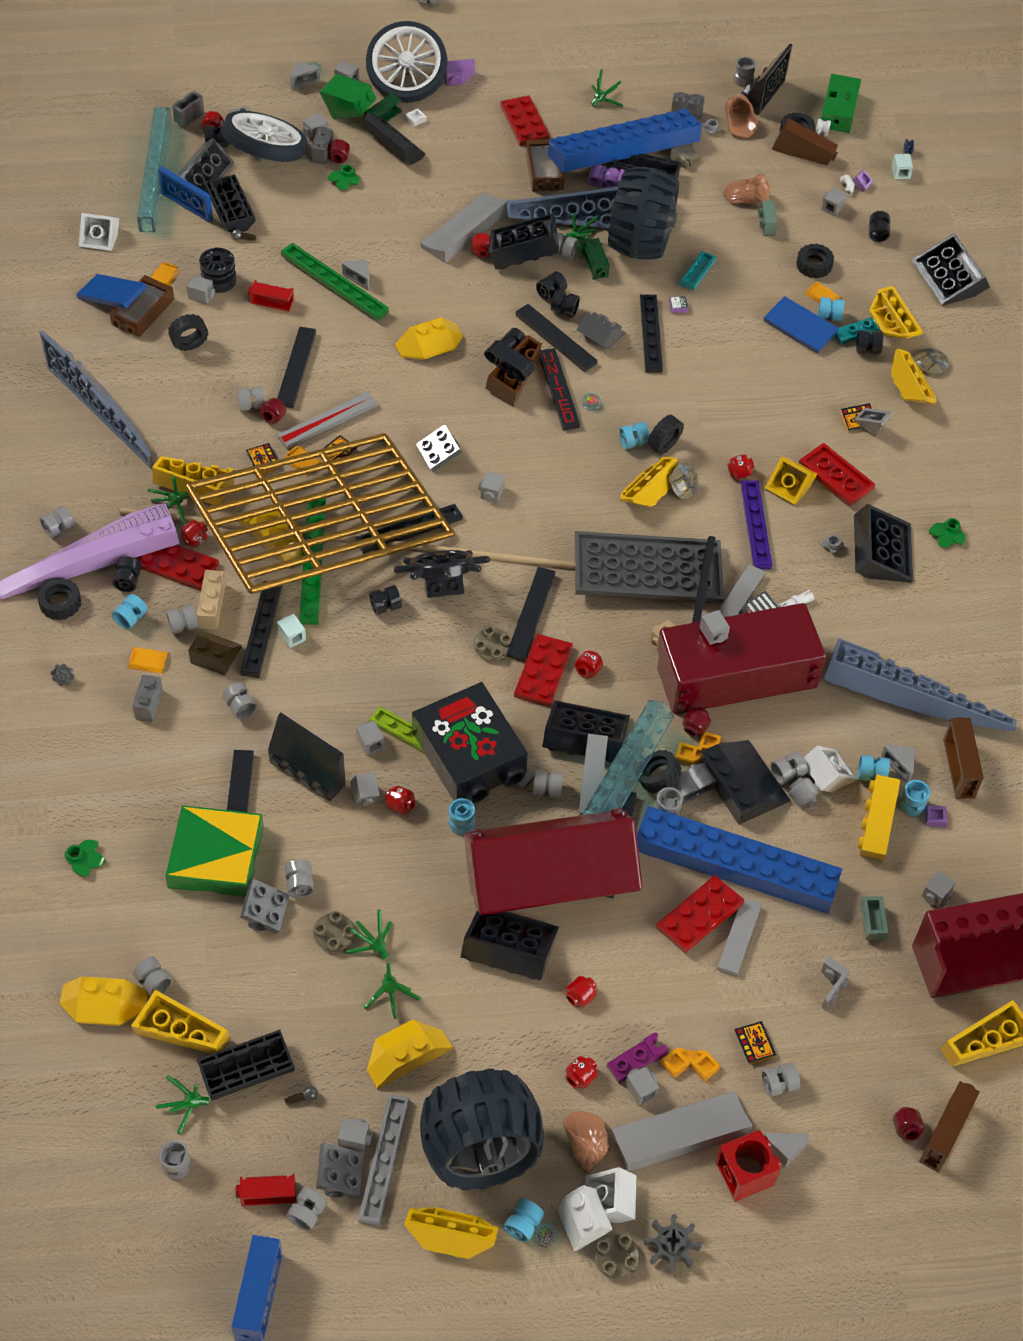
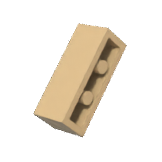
[196,570,226,630]

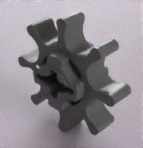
[643,1214,702,1274]

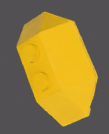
[869,286,923,338]
[395,317,464,360]
[891,348,936,404]
[620,457,678,507]
[238,511,302,562]
[59,976,148,1026]
[367,1019,453,1089]
[404,1207,498,1259]

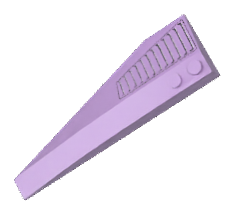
[0,503,180,600]

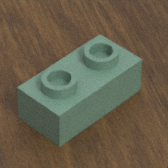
[758,201,777,236]
[860,896,888,940]

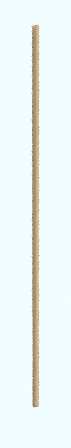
[119,508,575,570]

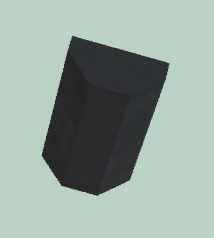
[364,113,426,164]
[612,153,681,180]
[204,174,255,232]
[197,1030,295,1101]

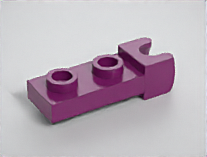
[607,1032,668,1084]

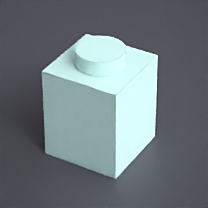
[891,154,913,179]
[277,614,306,648]

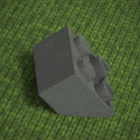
[577,312,626,348]

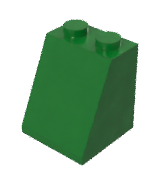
[319,74,377,119]

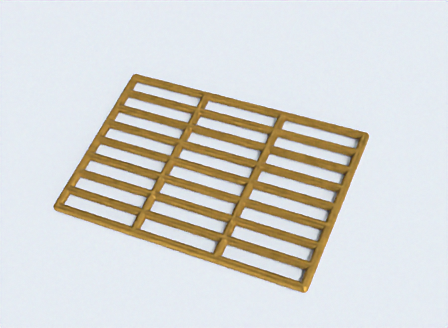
[185,433,455,594]

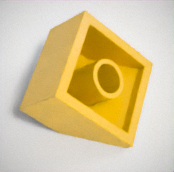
[765,456,817,505]

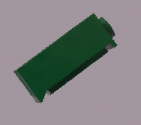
[364,92,402,121]
[582,238,610,280]

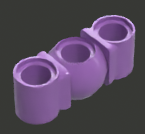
[587,165,624,188]

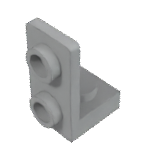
[821,957,850,1010]

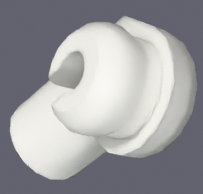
[840,174,855,196]

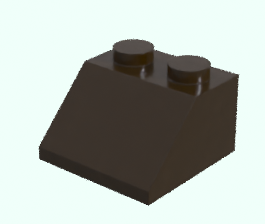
[188,632,242,675]

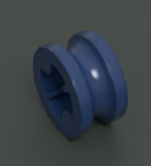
[904,139,914,154]

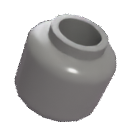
[789,777,819,807]

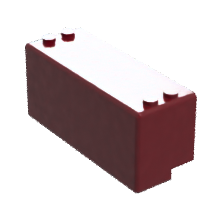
[657,603,826,714]
[464,808,643,915]
[912,893,1023,998]

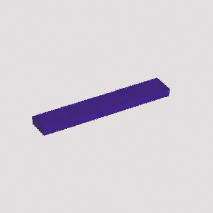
[740,480,772,570]

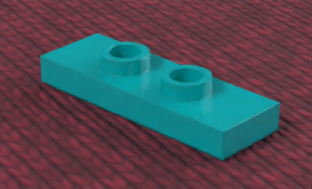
[679,251,717,291]
[834,317,881,345]

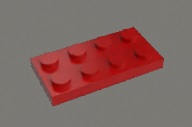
[500,95,550,146]
[799,443,875,506]
[137,545,219,591]
[514,633,573,707]
[656,875,744,954]

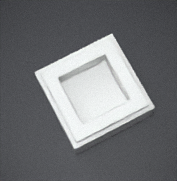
[405,108,427,127]

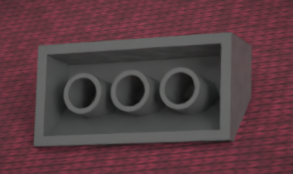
[177,138,235,193]

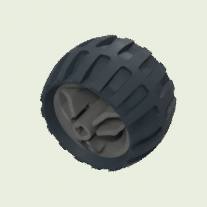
[608,167,680,260]
[420,1068,544,1190]

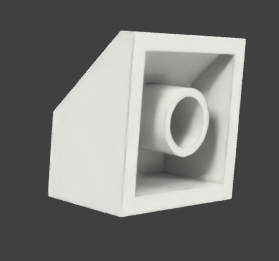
[79,213,119,251]
[804,745,857,793]
[585,1167,636,1223]
[557,1185,613,1251]

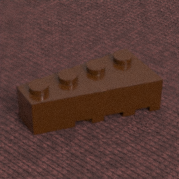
[485,335,542,407]

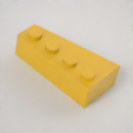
[857,775,900,861]
[940,1000,1023,1067]

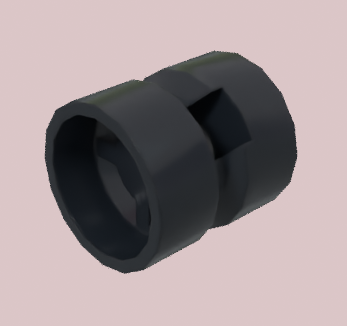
[205,125,229,147]
[869,211,891,242]
[536,271,567,301]
[551,289,580,317]
[499,328,526,349]
[856,330,884,354]
[112,557,142,592]
[369,585,402,615]

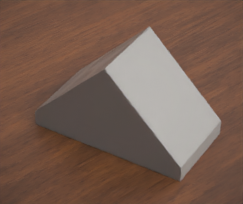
[290,62,320,90]
[342,260,370,290]
[854,408,892,437]
[881,744,915,783]
[764,1133,810,1167]

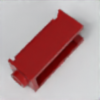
[248,280,294,312]
[236,1174,296,1206]

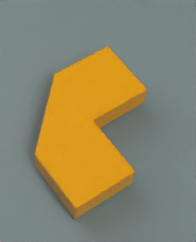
[675,732,722,766]
[660,1048,721,1082]

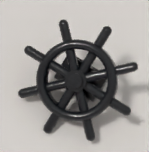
[394,550,490,598]

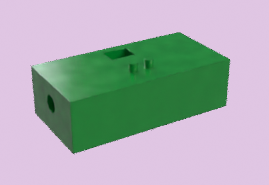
[821,73,861,133]

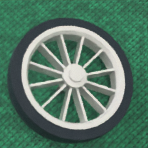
[366,21,448,103]
[222,111,307,162]

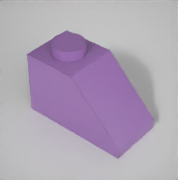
[445,59,475,86]

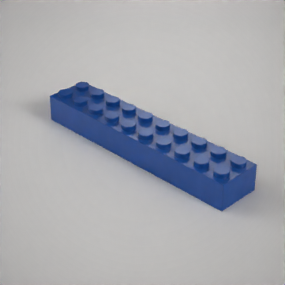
[548,109,702,173]
[637,806,843,914]

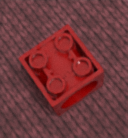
[715,1130,781,1202]

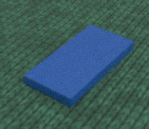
[158,166,213,223]
[76,274,147,309]
[764,296,839,353]

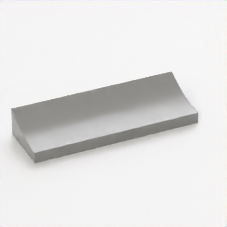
[421,192,509,263]
[611,1091,753,1172]

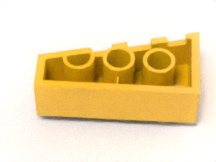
[152,456,234,505]
[131,990,231,1054]

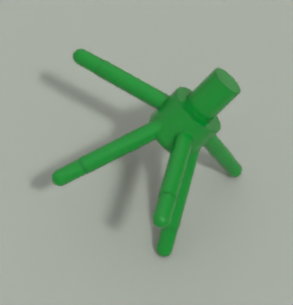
[591,69,623,107]
[565,214,603,258]
[148,476,188,524]
[345,909,392,960]
[364,963,421,1019]
[156,1075,209,1134]

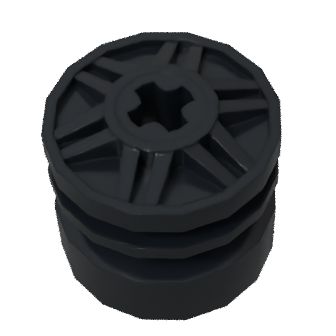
[199,247,237,293]

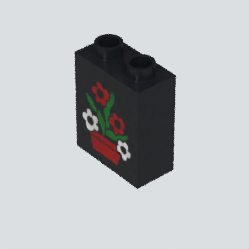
[412,682,528,804]

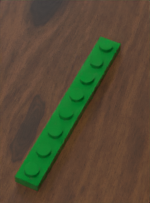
[281,242,389,321]
[299,498,326,625]

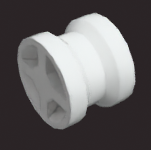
[815,119,831,136]

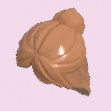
[725,94,758,139]
[724,174,771,205]
[563,1111,609,1172]

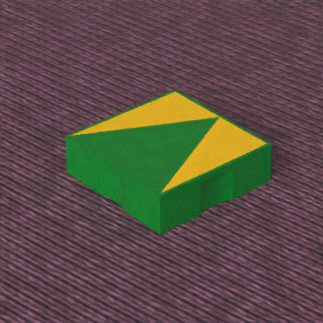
[165,805,264,897]

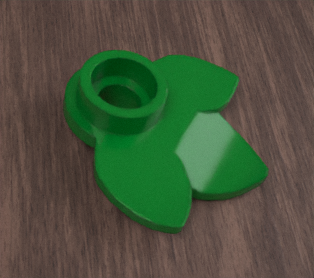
[327,164,360,190]
[929,518,965,548]
[64,840,105,877]

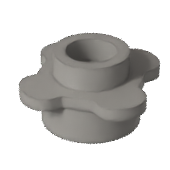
[703,119,721,134]
[822,535,844,553]

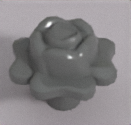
[51,664,75,686]

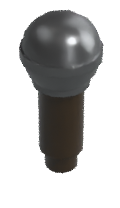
[231,229,257,241]
[284,1086,318,1105]

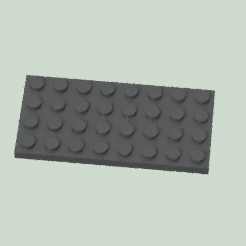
[574,531,724,603]

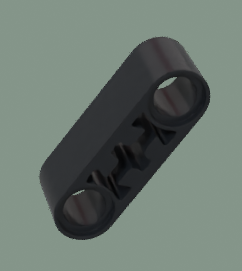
[484,340,535,382]

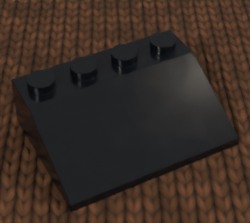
[744,43,793,116]
[489,213,559,270]
[912,233,990,306]
[854,504,913,583]
[542,700,630,763]
[268,712,346,801]
[698,740,790,824]
[460,910,559,981]

